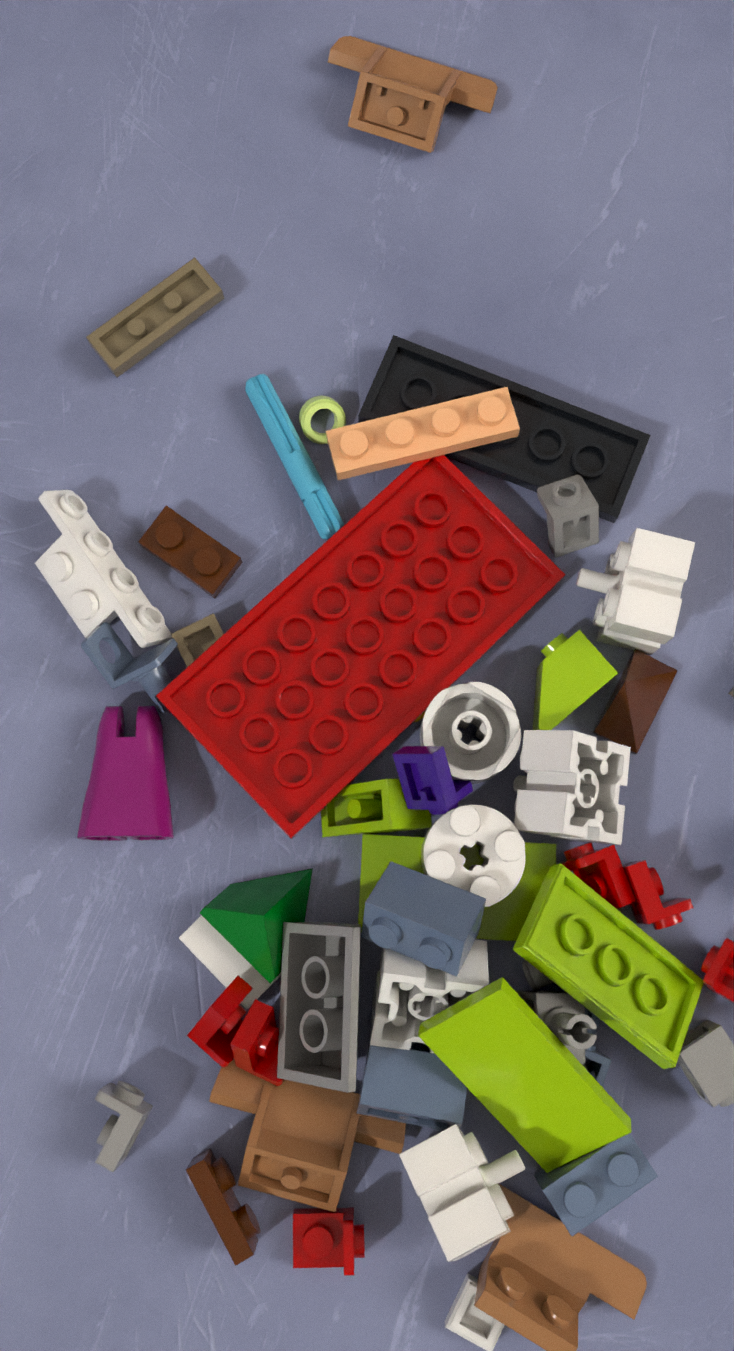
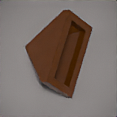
[593,649,678,754]

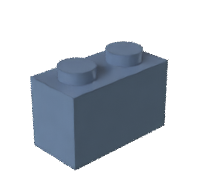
[361,861,486,977]
[357,1045,467,1131]
[534,1133,658,1236]

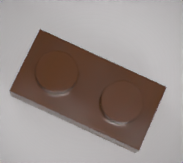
[138,506,242,599]
[186,1148,260,1266]

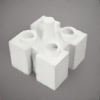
[576,528,695,655]
[513,730,631,845]
[370,940,489,1053]
[399,1124,525,1262]

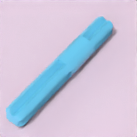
[245,374,344,540]

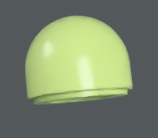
[299,396,346,444]

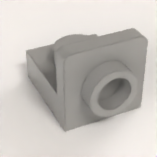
[537,475,599,558]
[95,1081,153,1172]

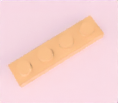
[326,387,520,480]

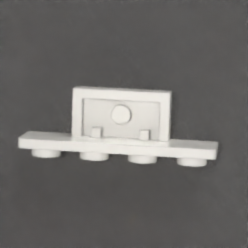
[35,490,172,648]

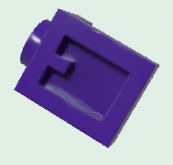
[392,746,473,815]

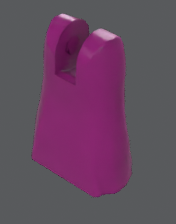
[77,706,174,841]

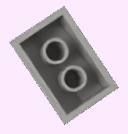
[277,922,361,1093]

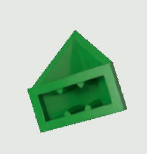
[200,868,313,983]

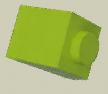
[533,629,618,730]
[321,779,432,837]

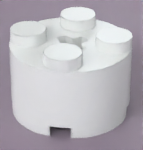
[420,682,521,784]
[421,805,525,907]

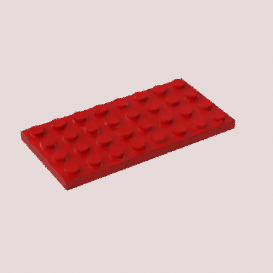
[156,455,566,839]

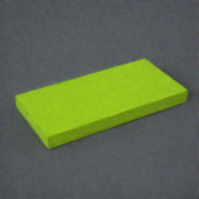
[358,834,557,941]
[512,863,704,1069]
[418,977,632,1173]

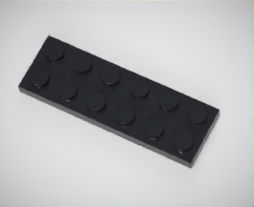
[358,335,651,523]

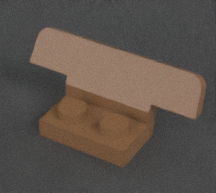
[328,36,498,153]
[209,1060,406,1212]
[474,1184,647,1351]

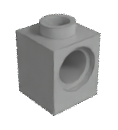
[677,1020,734,1107]

